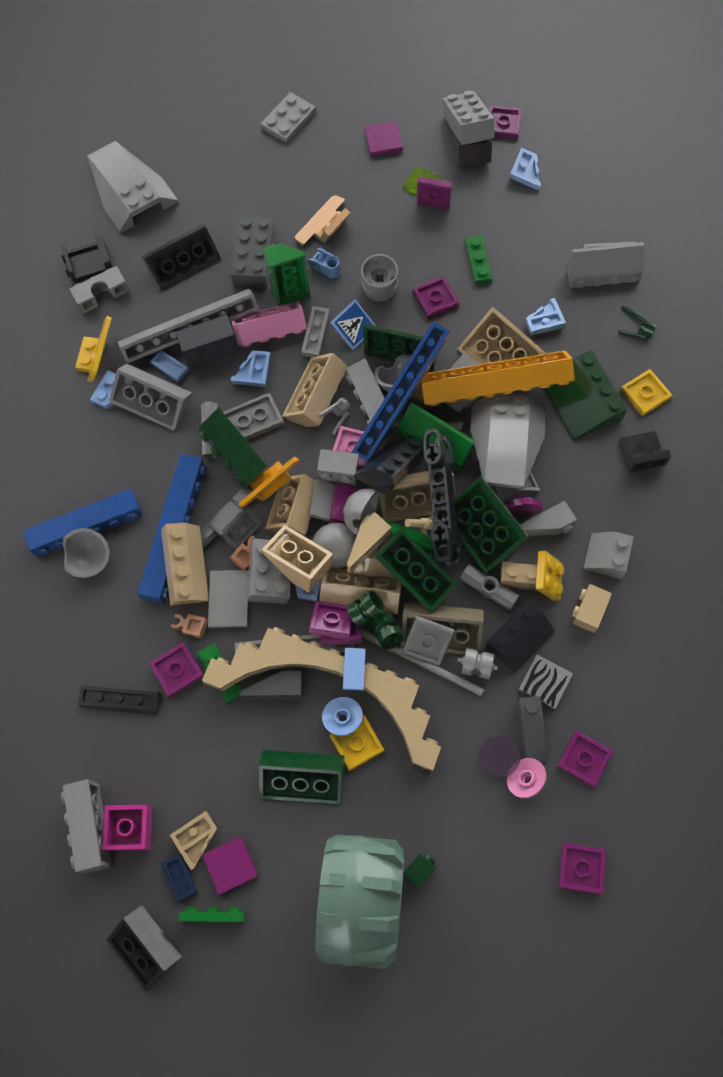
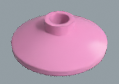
[507,758,547,798]

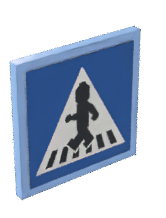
[330,299,376,350]

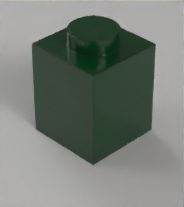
[403,853,436,888]

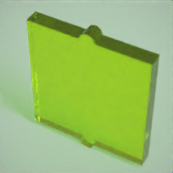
[402,166,441,196]

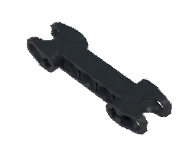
[424,429,462,567]

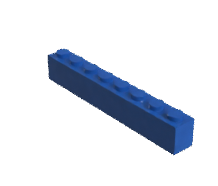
[352,321,451,462]
[137,454,206,604]

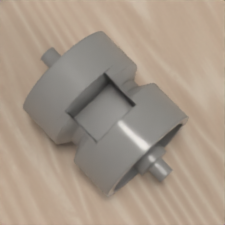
[457,648,498,680]

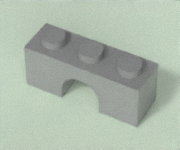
[69,266,129,313]

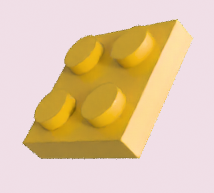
[536,551,564,601]

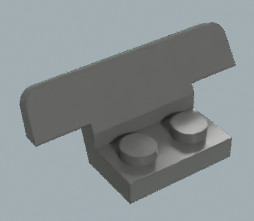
[200,488,262,550]

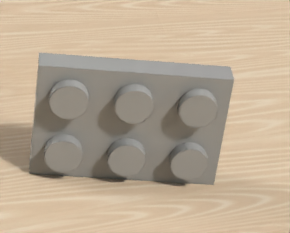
[260,92,316,143]

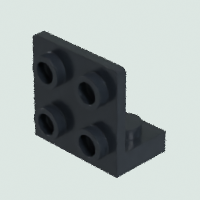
[619,431,671,473]

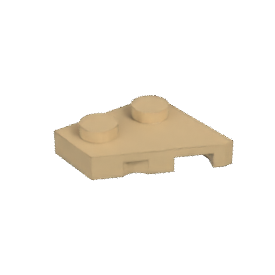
[170,810,217,870]

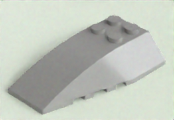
[87,141,178,234]
[470,393,546,489]

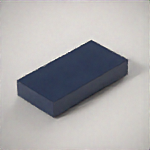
[161,853,198,903]

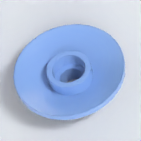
[322,697,363,736]

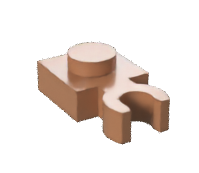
[229,536,254,570]
[171,614,208,639]

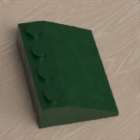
[363,323,438,370]
[544,350,627,440]
[442,476,529,574]

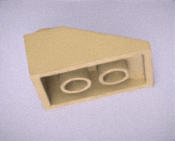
[261,525,333,593]

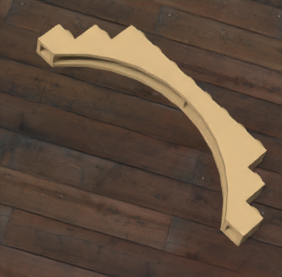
[202,627,441,772]

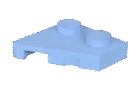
[230,350,271,387]

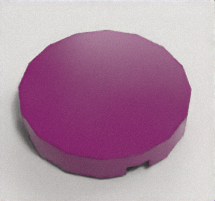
[505,497,543,518]

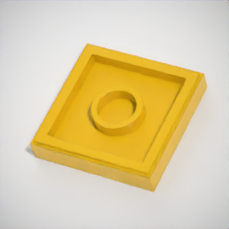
[620,369,673,417]
[329,715,385,772]

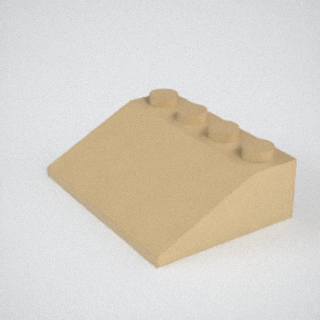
[457,307,547,391]

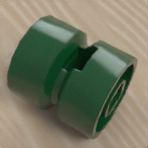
[347,590,385,627]
[370,612,405,650]

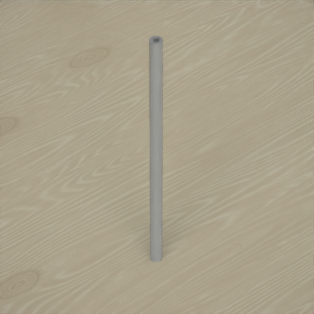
[360,628,484,696]

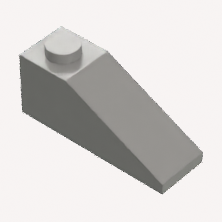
[520,501,577,536]

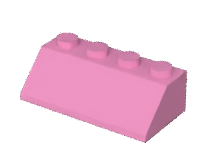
[231,301,307,347]

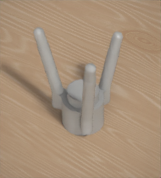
[318,398,351,435]

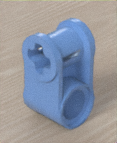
[307,248,341,279]

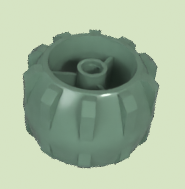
[315,835,404,969]

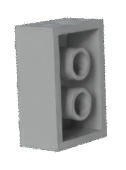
[247,539,290,604]

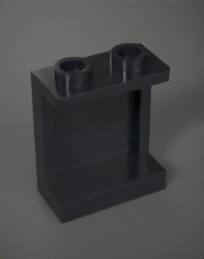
[61,233,113,283]

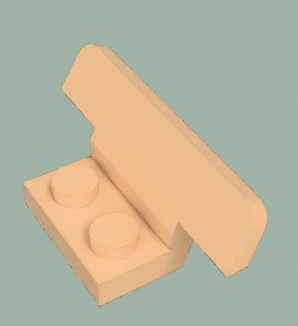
[295,196,350,246]

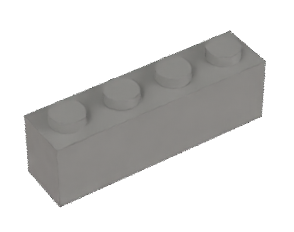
[346,358,397,428]

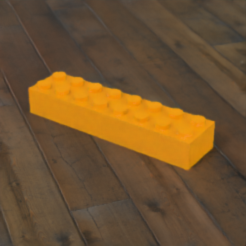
[420,351,575,406]

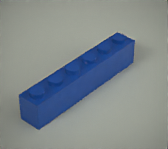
[23,489,143,556]

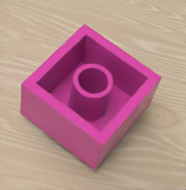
[102,805,153,851]

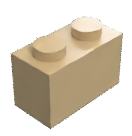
[499,562,538,591]
[571,584,612,633]

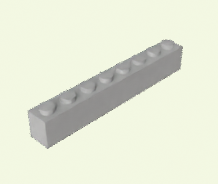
[118,289,259,363]

